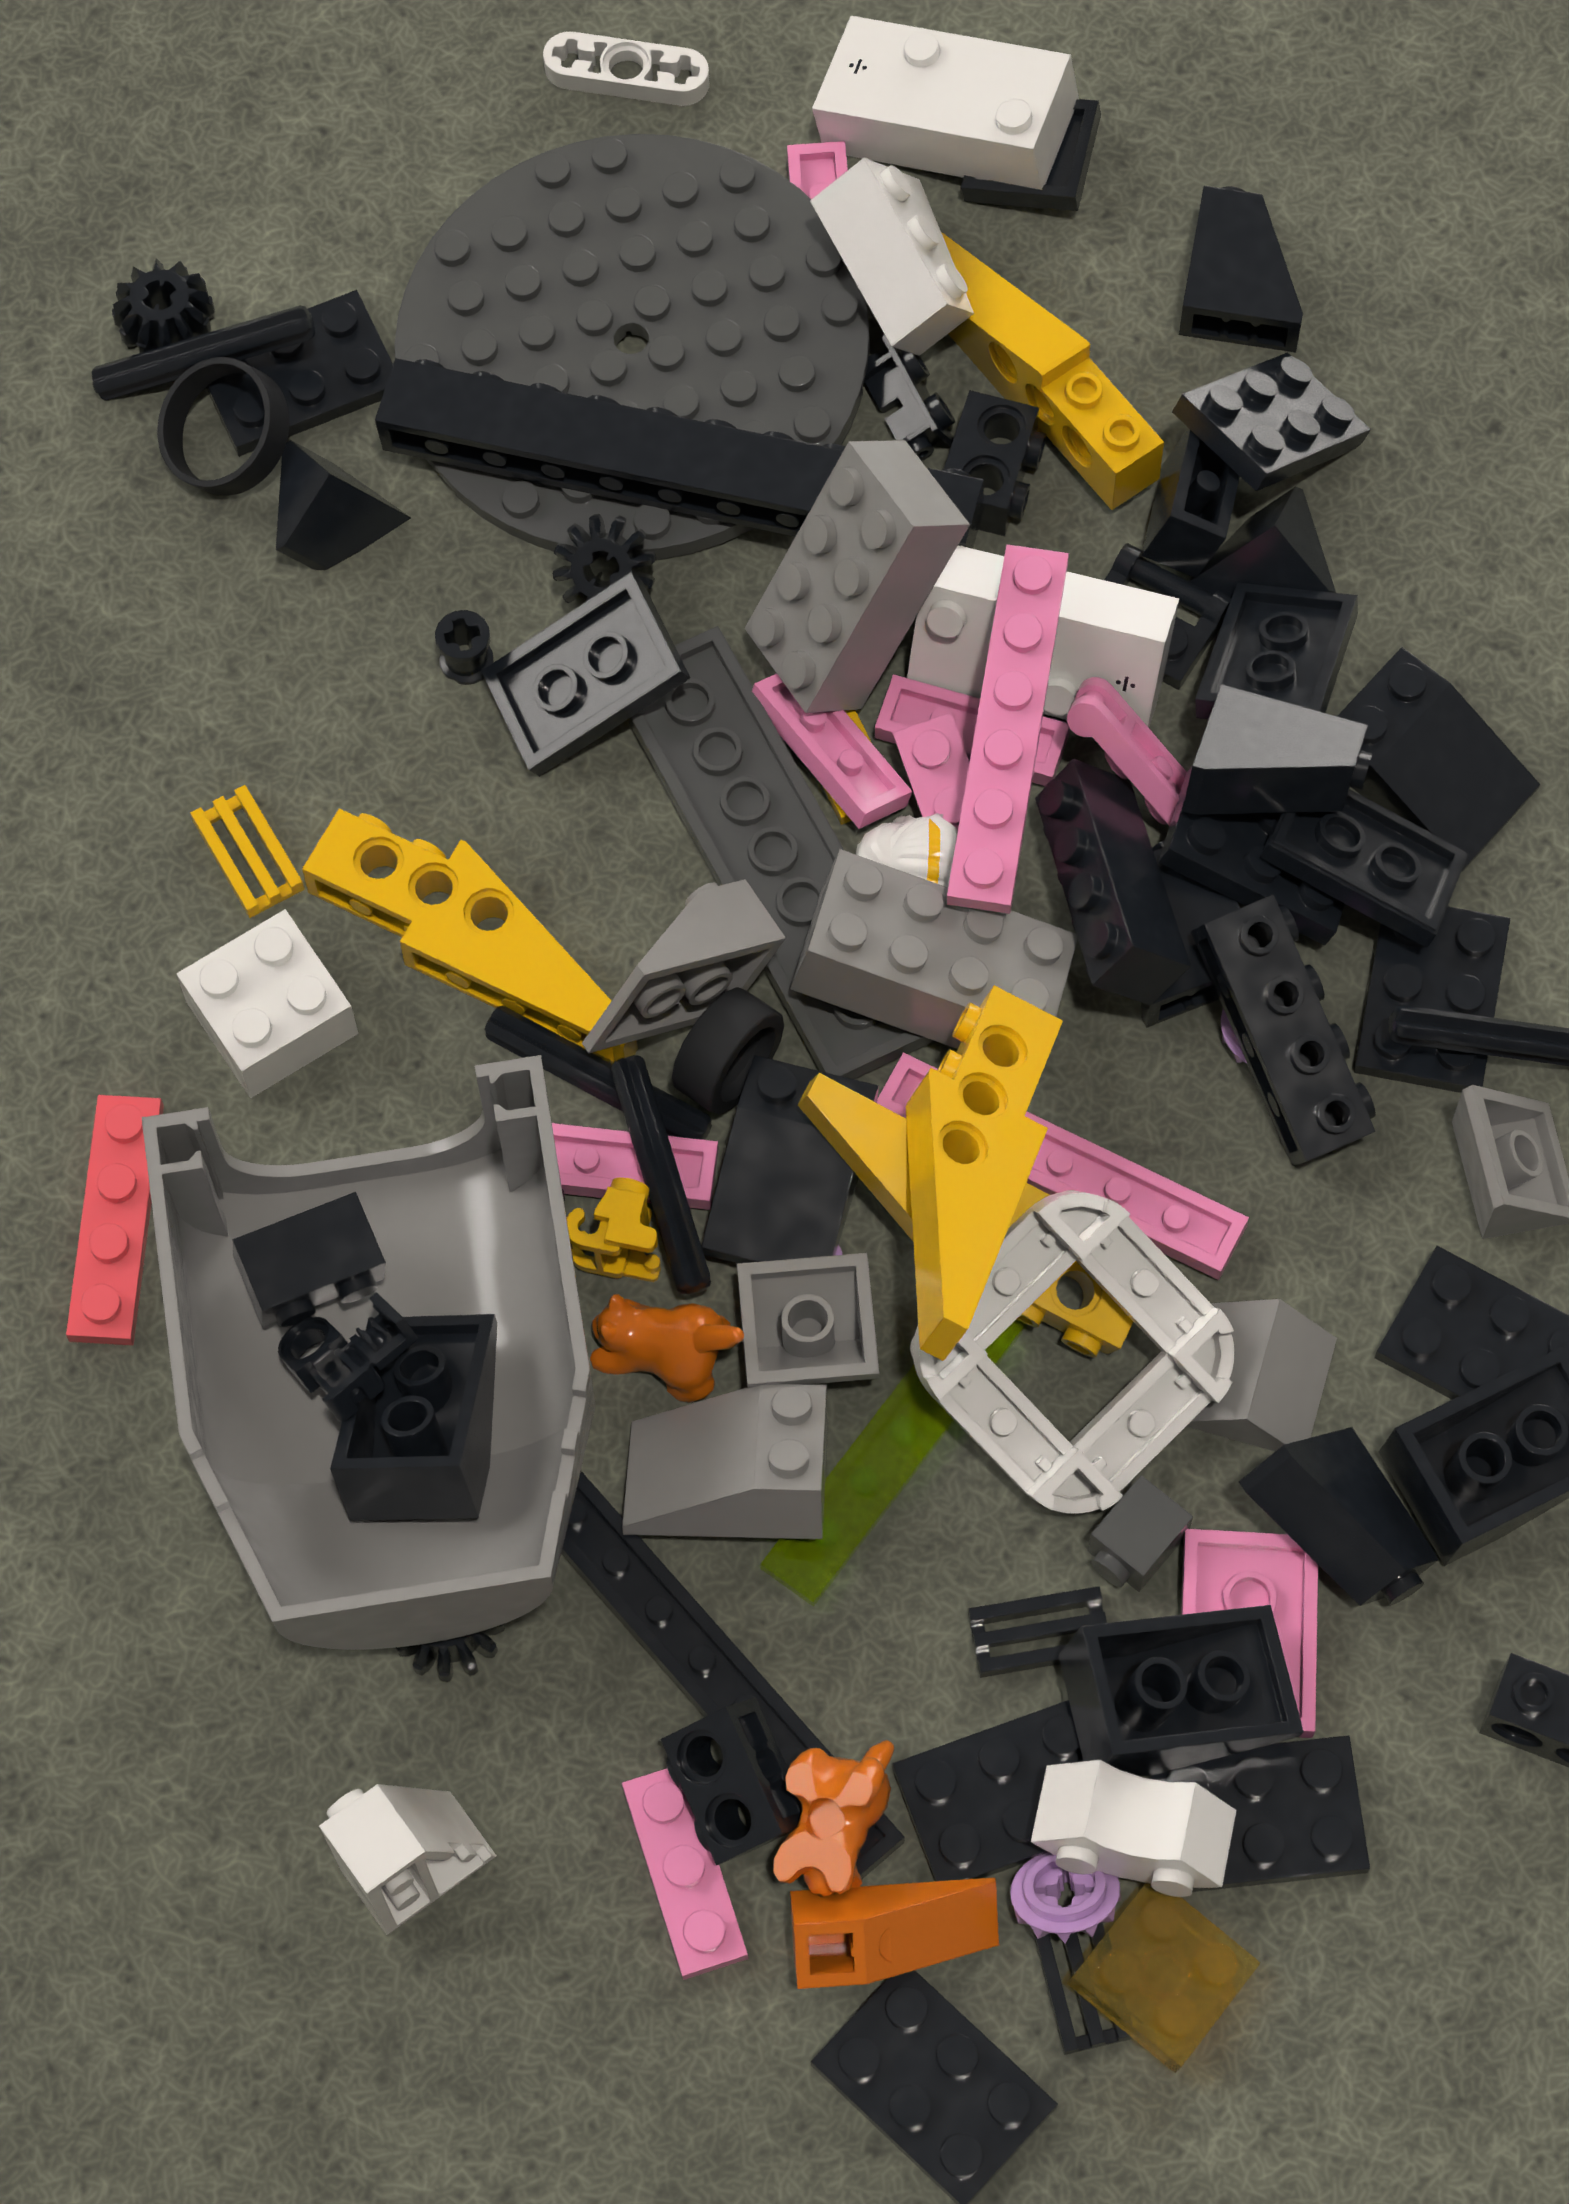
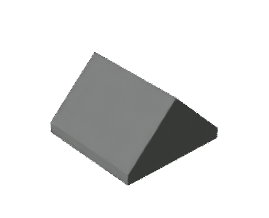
[1452,1085,1569,1239]
[737,1253,879,1389]
[1186,1299,1337,1451]

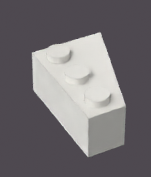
[810,158,974,356]
[319,1784,497,1935]

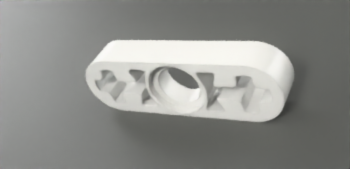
[543,32,709,106]

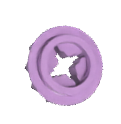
[1010,1852,1121,1943]

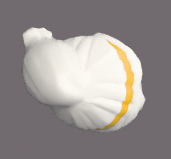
[856,813,958,887]

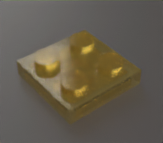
[1067,1883,1261,2073]

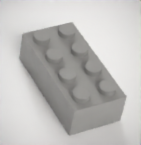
[744,440,970,713]
[790,849,1078,1049]

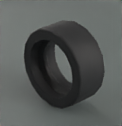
[672,987,784,1115]

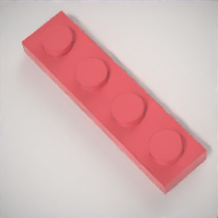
[66,1095,164,1345]

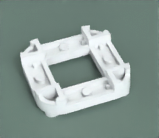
[910,1190,1234,1514]

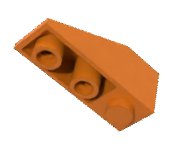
[790,1877,999,1989]

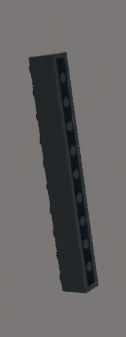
[375,358,984,549]

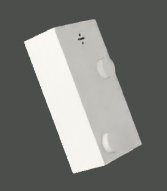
[812,16,1079,190]
[907,545,1179,728]

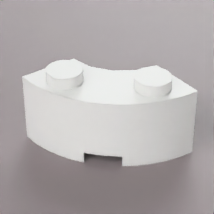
[1031,1760,1236,1897]

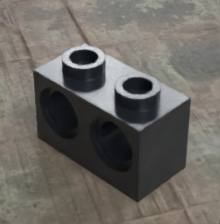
[944,390,1047,537]
[1479,1653,1569,1768]
[660,1697,802,1866]

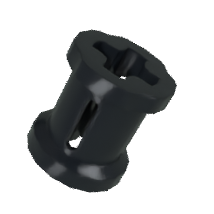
[435,610,494,685]

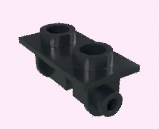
[864,335,955,461]

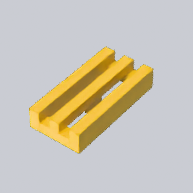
[190,785,305,918]

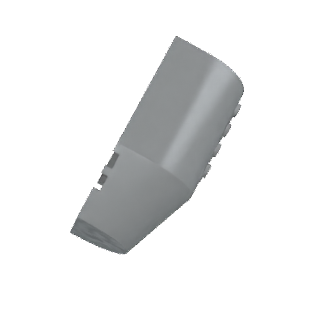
[141,1055,595,1650]

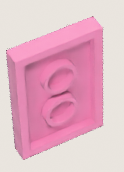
[1181,1529,1318,1738]

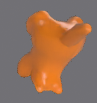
[590,1294,744,1403]
[773,1740,894,1897]

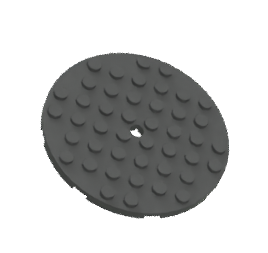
[395,134,870,562]

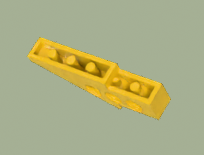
[941,232,1164,510]
[302,808,638,1064]
[906,985,1063,1361]
[798,1073,1133,1358]

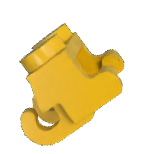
[567,1177,661,1282]

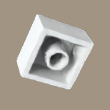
[176,909,358,1099]

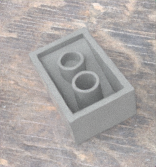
[582,879,786,1053]
[622,1384,828,1539]

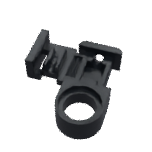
[278,1292,419,1422]

